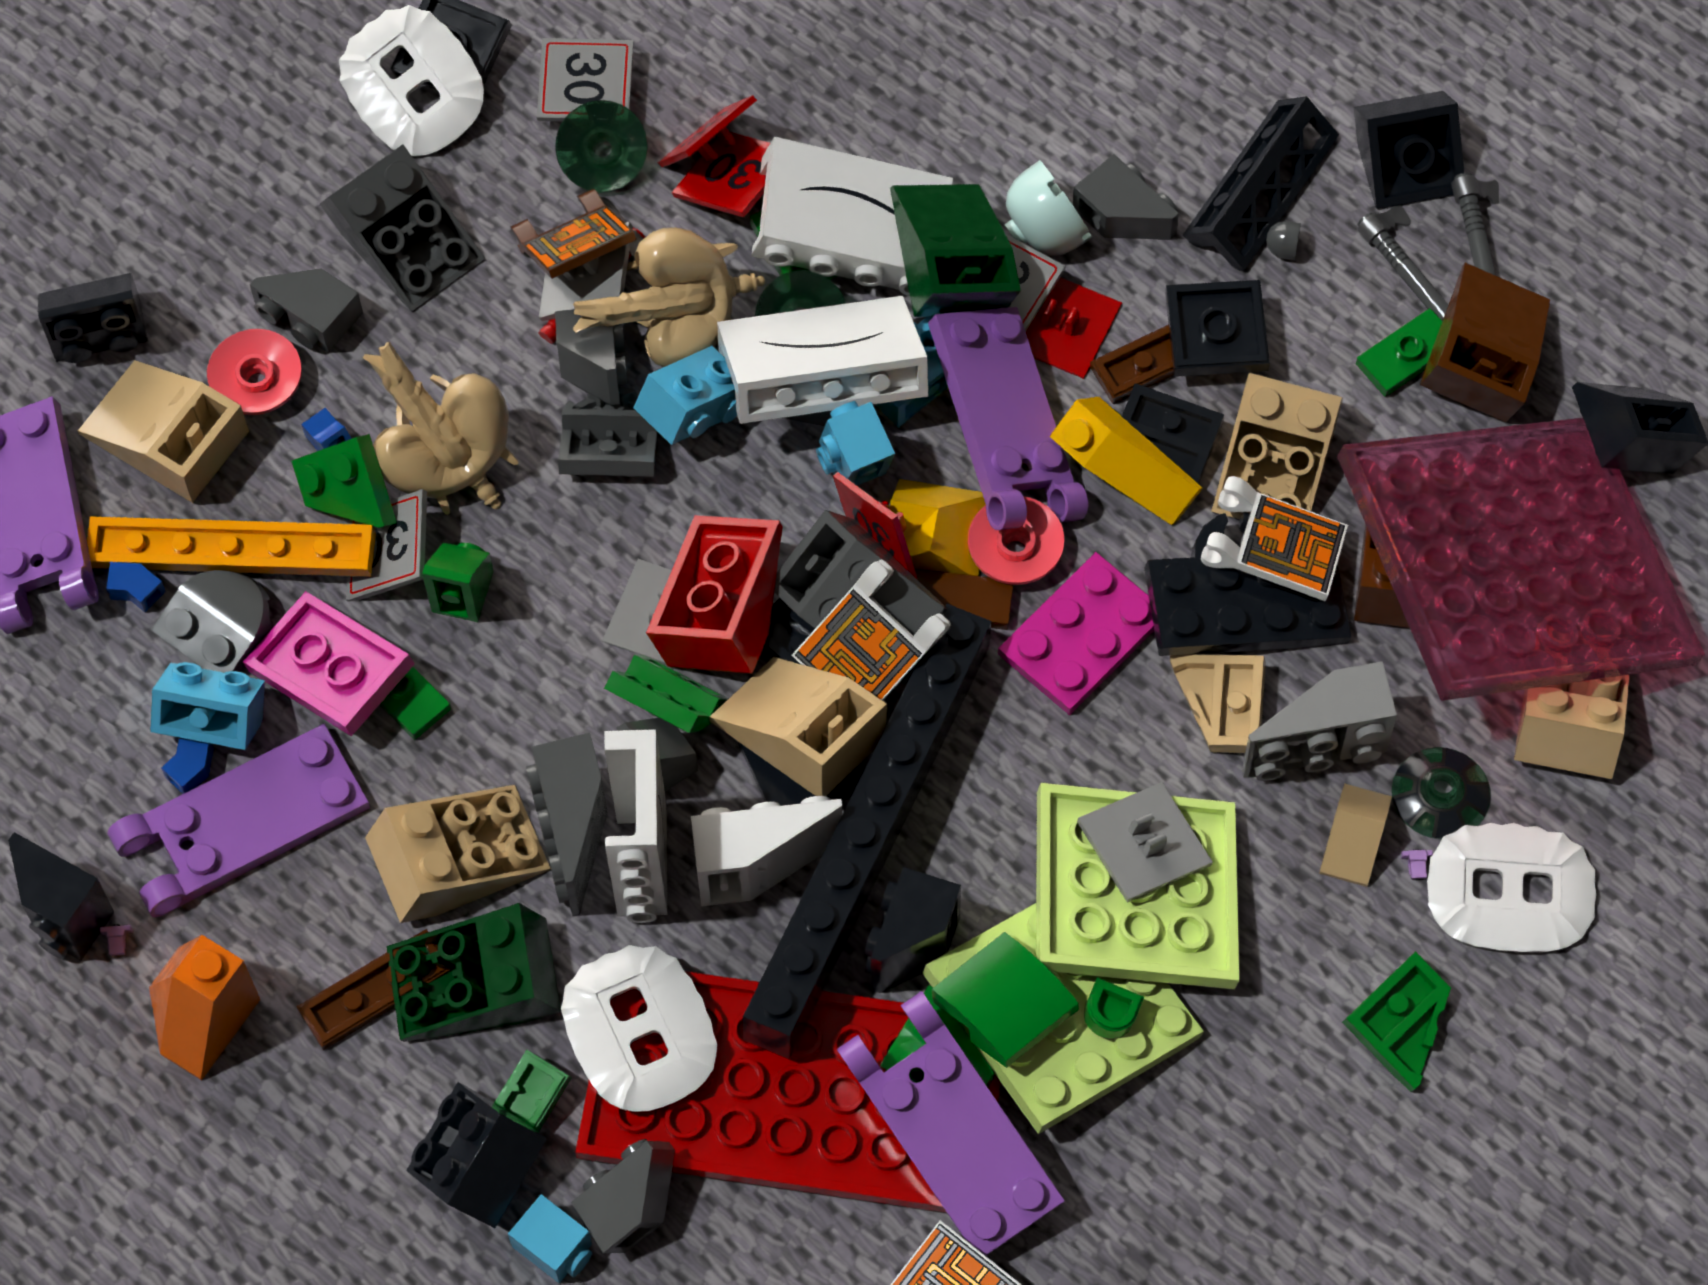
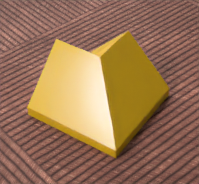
[890,479,986,576]

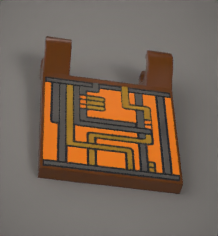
[510,189,637,279]

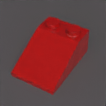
[646,515,783,673]

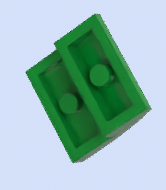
[604,655,729,733]
[932,932,1079,1068]

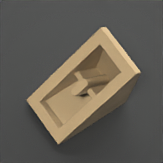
[1319,783,1392,887]

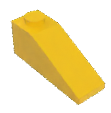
[1049,397,1203,525]

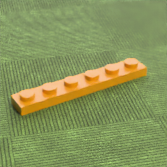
[87,516,376,577]

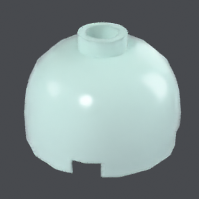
[1004,160,1092,256]

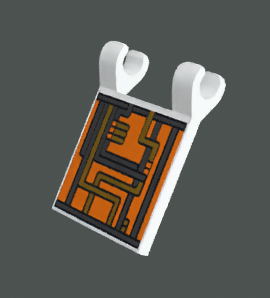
[1201,476,1348,601]
[792,559,951,701]
[890,1220,1022,1285]

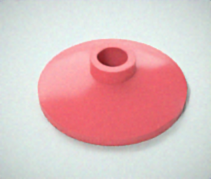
[207,329,302,415]
[968,496,1064,585]

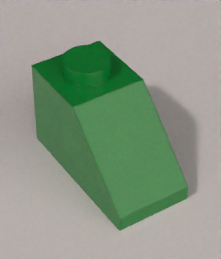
[422,543,494,622]

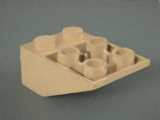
[78,360,249,503]
[1211,373,1343,519]
[1514,625,1632,779]
[709,657,887,797]
[365,785,551,923]

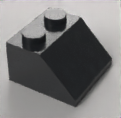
[1353,91,1464,209]
[8,832,114,961]

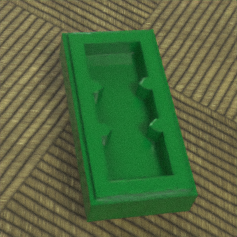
[1356,308,1442,397]
[380,639,451,740]
[494,1050,572,1132]

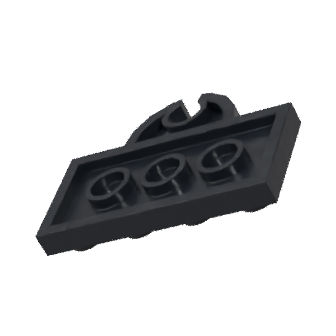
[1144,512,1351,656]

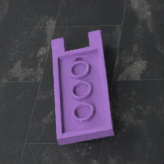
[928,307,1088,530]
[0,397,99,634]
[107,723,370,917]
[837,991,1065,1256]

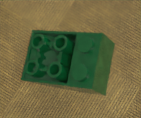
[890,184,1021,317]
[386,903,561,1042]

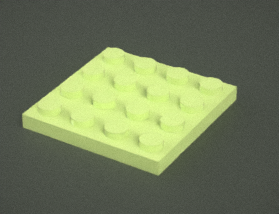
[1036,783,1239,989]
[922,903,1204,1134]

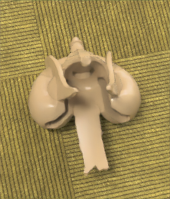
[573,227,765,367]
[363,342,519,515]

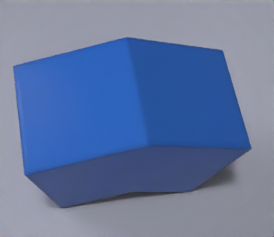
[301,408,352,451]
[106,562,166,612]
[161,738,214,794]

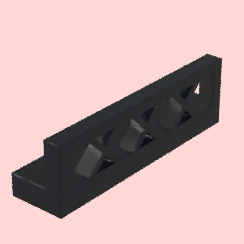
[1183,96,1339,271]

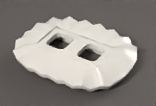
[339,5,484,156]
[1427,823,1597,953]
[561,945,717,1112]

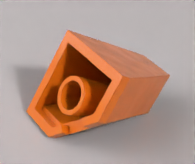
[149,935,260,1081]

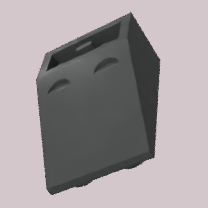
[320,144,485,312]
[774,510,947,636]
[526,732,608,916]

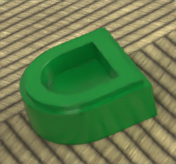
[1084,977,1144,1039]

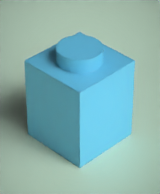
[508,1194,592,1284]

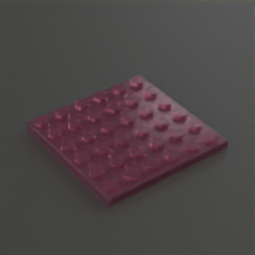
[1337,418,1705,701]

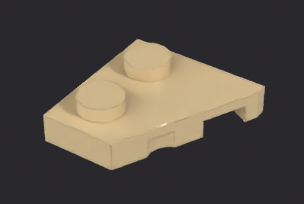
[1170,654,1266,753]

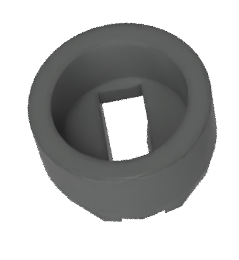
[1266,221,1301,260]

